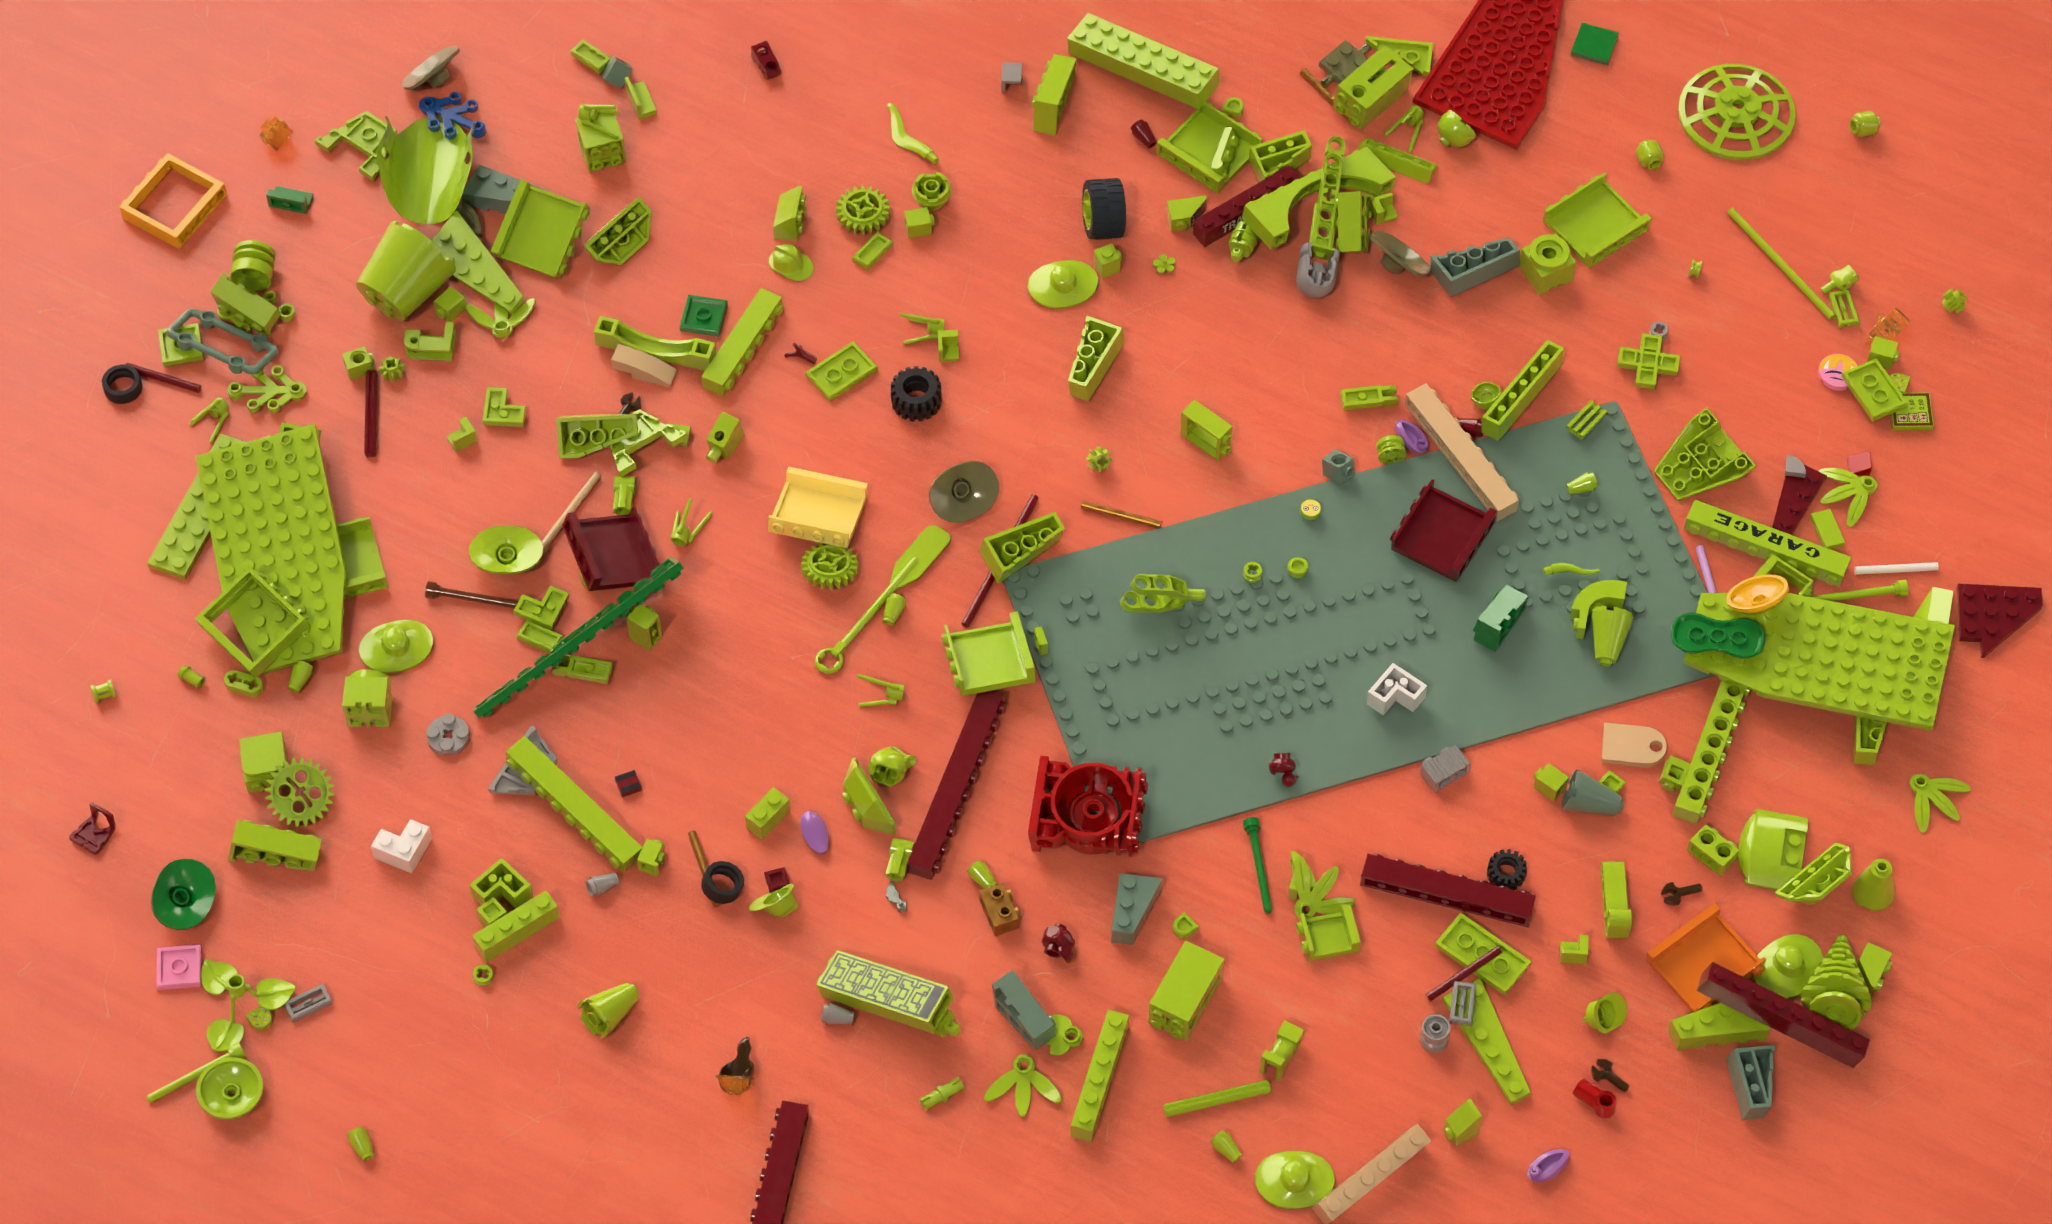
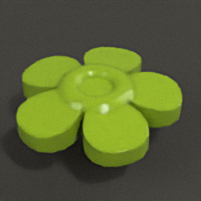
[1153,254,1176,274]

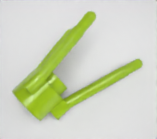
[578,104,619,139]
[1384,105,1424,152]
[899,313,944,345]
[189,397,229,443]
[670,498,712,546]
[857,674,905,707]

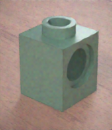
[1322,449,1355,484]

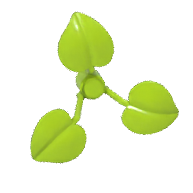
[201,959,295,1052]

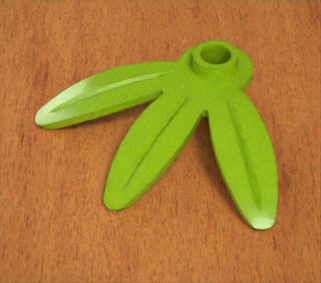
[465,298,536,338]
[1819,468,1878,527]
[1909,774,1971,833]
[1294,856,1355,918]
[984,1054,1062,1117]

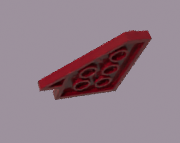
[1957,583,2043,658]

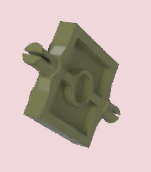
[1319,40,1371,87]

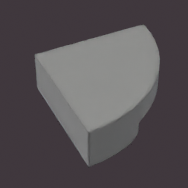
[1785,455,1806,478]

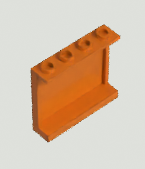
[1646,903,1766,1013]

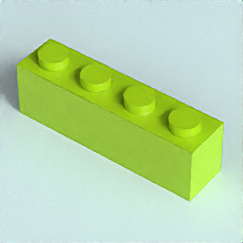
[472,891,560,963]

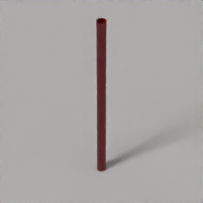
[961,494,1039,628]

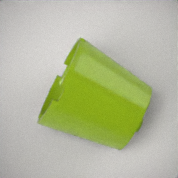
[356,221,456,321]

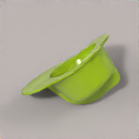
[769,244,814,281]
[749,884,798,917]
[1582,993,1627,1034]

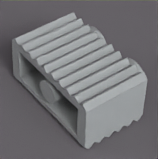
[1420,745,1471,792]

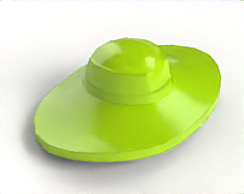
[1027,260,1098,309]
[469,526,543,574]
[359,619,433,674]
[1753,934,1824,999]
[1255,1151,1335,1209]

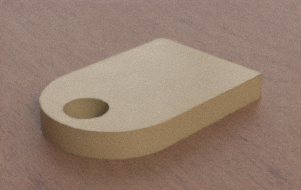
[1601,722,1667,768]

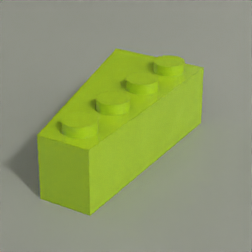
[1853,716,1888,765]

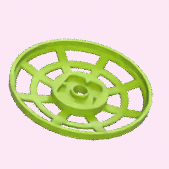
[1678,64,1796,161]

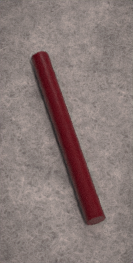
[125,362,201,393]
[1425,946,1502,1002]

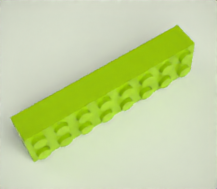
[1067,13,1220,110]

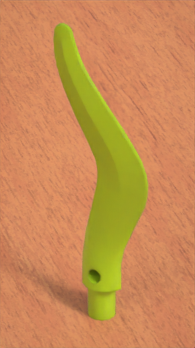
[887,103,939,164]

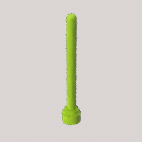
[1810,580,1909,601]
[147,1042,247,1103]

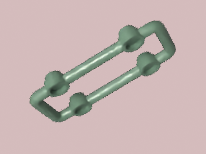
[167,309,278,374]

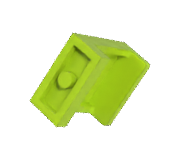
[1296,904,1361,961]

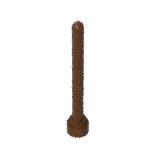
[425,581,518,609]

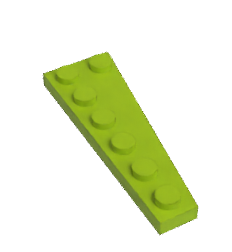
[1442,978,1531,1105]

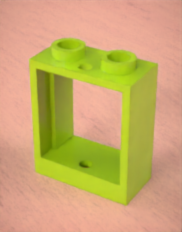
[1180,400,1233,461]
[1753,554,1814,597]

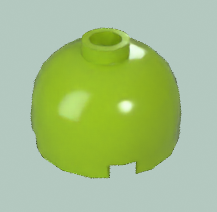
[1438,110,1476,148]

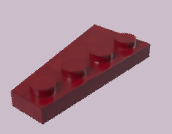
[1772,465,1827,535]

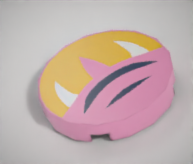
[1818,354,1857,391]

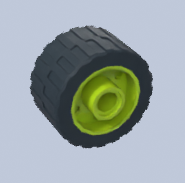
[1082,178,1126,239]

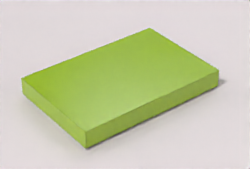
[805,341,878,402]
[1841,358,1908,422]

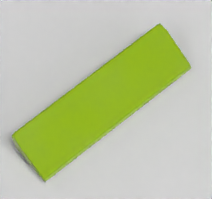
[1359,137,1438,184]

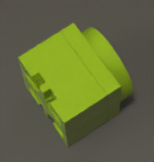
[1519,234,1576,296]
[342,669,393,727]

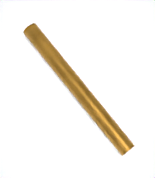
[1300,68,1350,123]
[1081,501,1162,529]
[688,831,721,907]

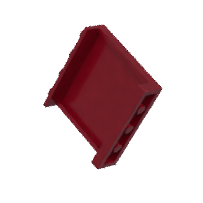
[1390,479,1497,582]
[562,506,660,591]

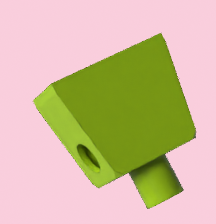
[706,411,745,463]

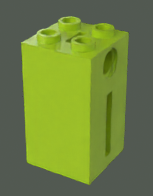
[1333,45,1413,131]
[1148,940,1224,1041]

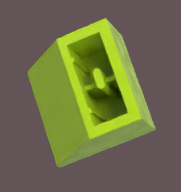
[773,186,807,241]

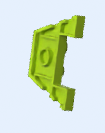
[314,111,397,181]
[610,410,688,477]

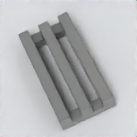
[1449,981,1476,1027]
[284,984,333,1023]

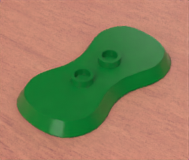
[1671,613,1765,659]

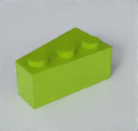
[1335,191,1374,254]

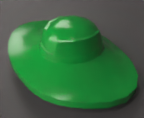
[151,859,216,930]

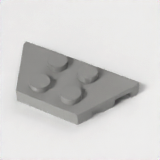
[488,725,558,795]

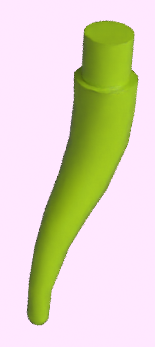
[1542,563,1600,576]

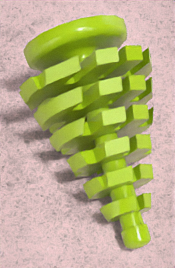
[1801,935,1872,1030]

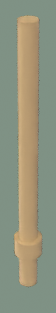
[541,472,601,556]

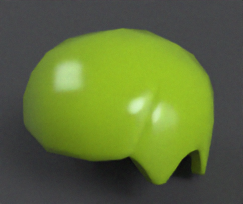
[1471,382,1502,411]

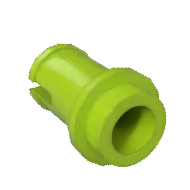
[177,665,206,689]

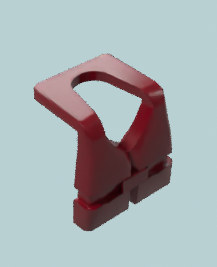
[69,802,116,855]

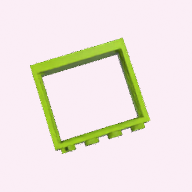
[195,567,310,678]

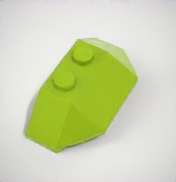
[584,197,652,266]
[841,757,896,835]
[1774,842,1852,905]

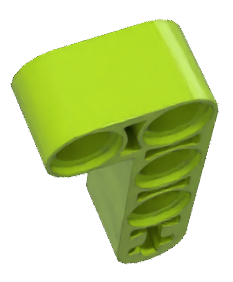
[1601,861,1632,939]

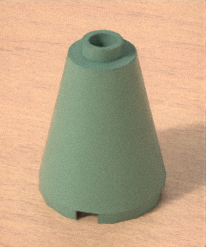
[1562,770,1624,816]

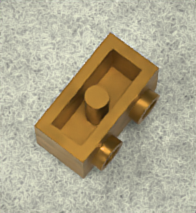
[979,883,1021,936]

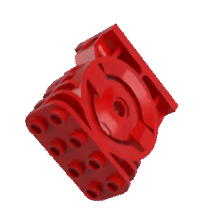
[1028,755,1148,857]

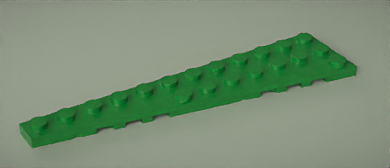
[472,556,684,718]

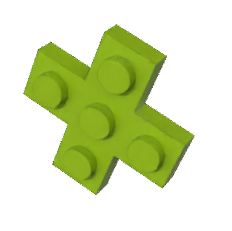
[1617,333,1680,390]

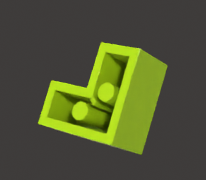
[469,858,533,909]

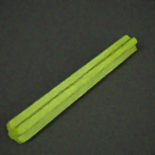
[1163,1080,1271,1117]

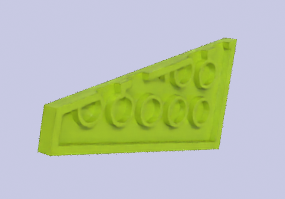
[432,210,525,315]

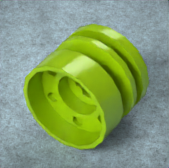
[229,240,276,292]

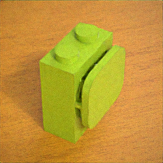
[239,731,290,793]

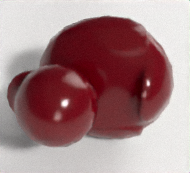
[1269,753,1298,787]

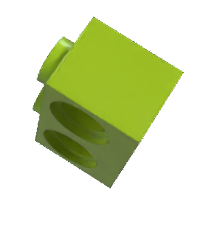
[1687,824,1739,877]

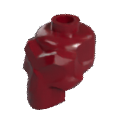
[1042,924,1076,963]

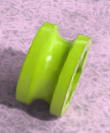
[1688,259,1703,279]
[1243,562,1262,583]
[473,964,493,986]

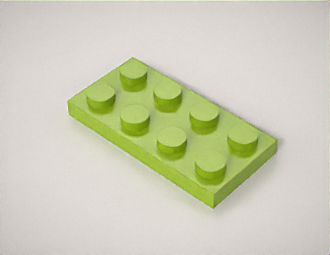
[1435,913,1531,996]

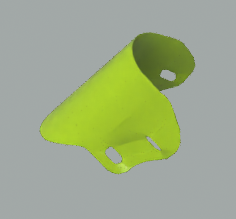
[377,116,476,225]

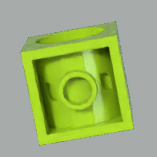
[575,109,626,172]

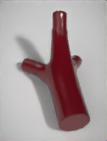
[785,343,817,364]

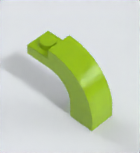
[1570,580,1627,640]

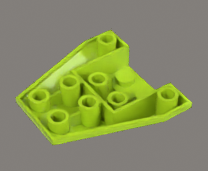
[1653,408,1756,501]

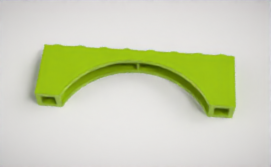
[1242,146,1396,250]

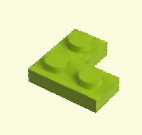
[483,387,526,427]
[514,585,569,630]

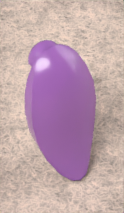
[1395,420,1429,453]
[800,811,828,855]
[1527,1149,1570,1182]

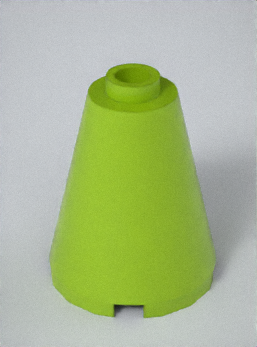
[1591,606,1633,667]
[1852,859,1896,911]
[577,983,639,1038]

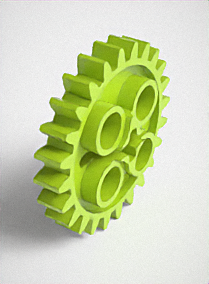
[264,757,335,827]

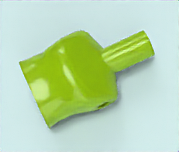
[1821,264,1859,294]

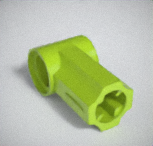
[613,476,636,515]
[885,838,915,882]

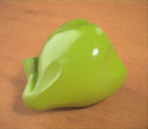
[868,746,916,787]

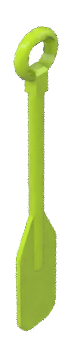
[815,525,950,674]

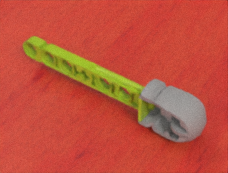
[1296,136,1345,299]

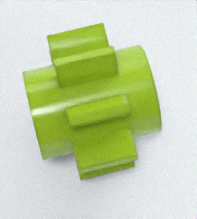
[1942,288,1967,314]
[379,356,405,382]
[1085,446,1112,473]

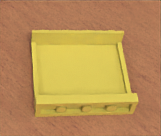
[768,467,868,549]

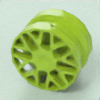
[1376,435,1407,464]

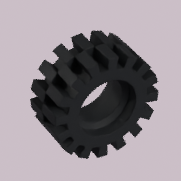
[1487,849,1527,890]

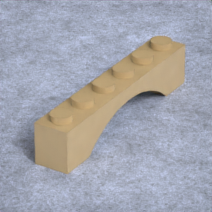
[1311,1123,1431,1224]

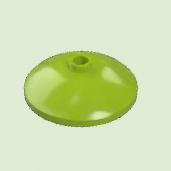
[196,1057,263,1120]

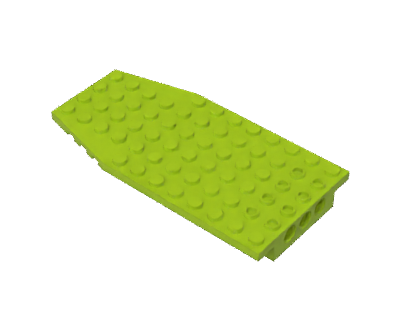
[196,424,347,675]
[1684,593,1955,731]

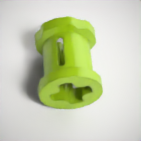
[90,679,116,703]

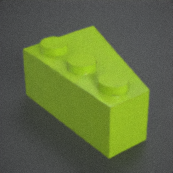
[1249,130,1312,182]
[210,272,281,334]

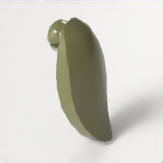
[454,201,483,238]

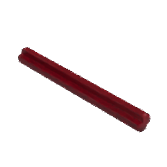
[364,370,377,458]

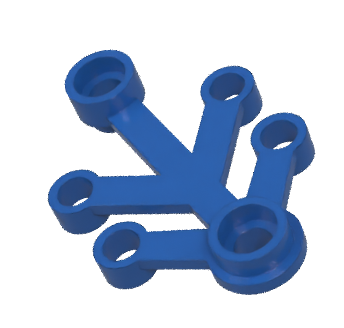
[419,92,486,140]

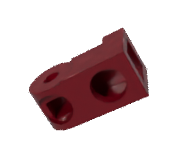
[751,40,781,80]

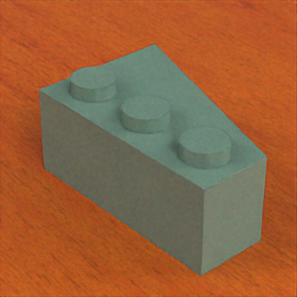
[1111,873,1163,945]

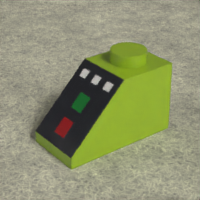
[1167,195,1207,231]

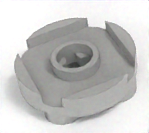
[426,713,469,756]

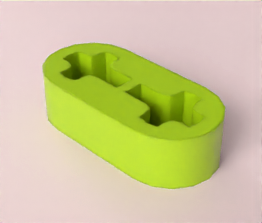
[224,670,264,697]

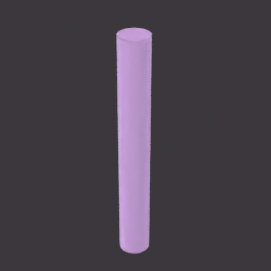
[1695,545,1717,593]

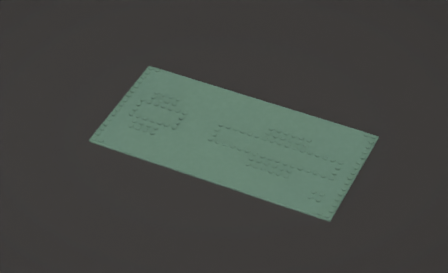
[1003,401,1717,852]

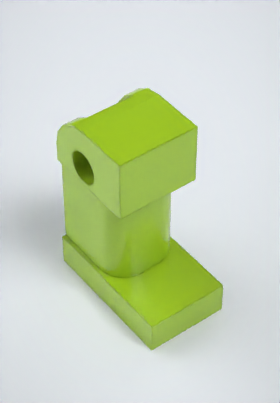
[404,322,456,362]
[1260,1020,1304,1082]

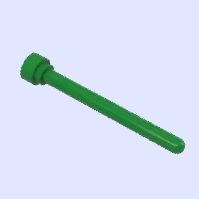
[1243,817,1272,914]

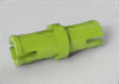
[919,1077,964,1111]

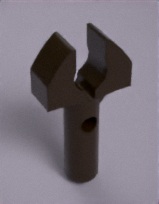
[619,393,641,414]
[1661,882,1702,906]
[1591,1059,1629,1092]

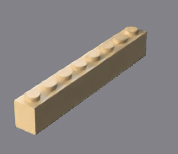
[1405,384,1519,522]

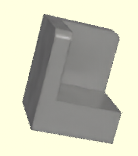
[1001,62,1022,92]

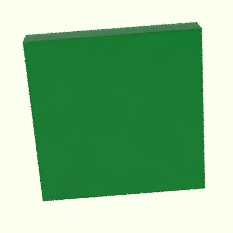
[1571,22,1619,65]
[680,295,728,337]

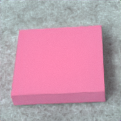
[156,945,202,990]

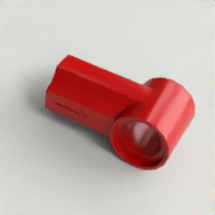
[1573,1078,1616,1118]

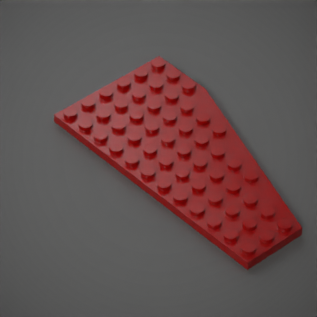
[1412,0,1563,150]

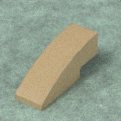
[611,344,677,387]

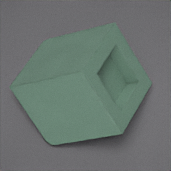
[602,55,633,88]

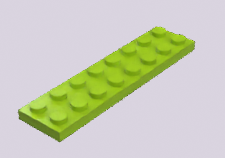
[147,434,245,580]

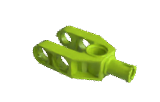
[1120,574,1206,613]

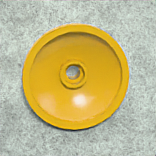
[1726,575,1789,614]

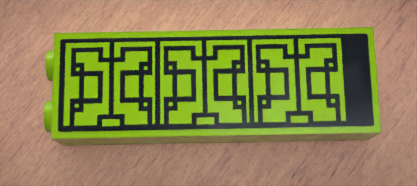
[816,950,954,1034]

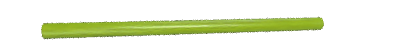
[1727,208,1836,320]

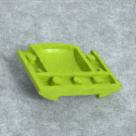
[1738,809,1808,891]

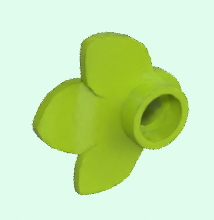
[1045,1014,1083,1056]

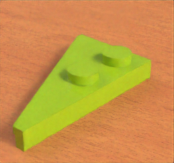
[1365,36,1433,77]

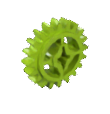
[835,185,890,235]
[801,543,858,590]

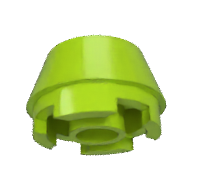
[912,172,951,211]

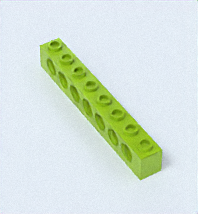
[1672,680,1750,824]

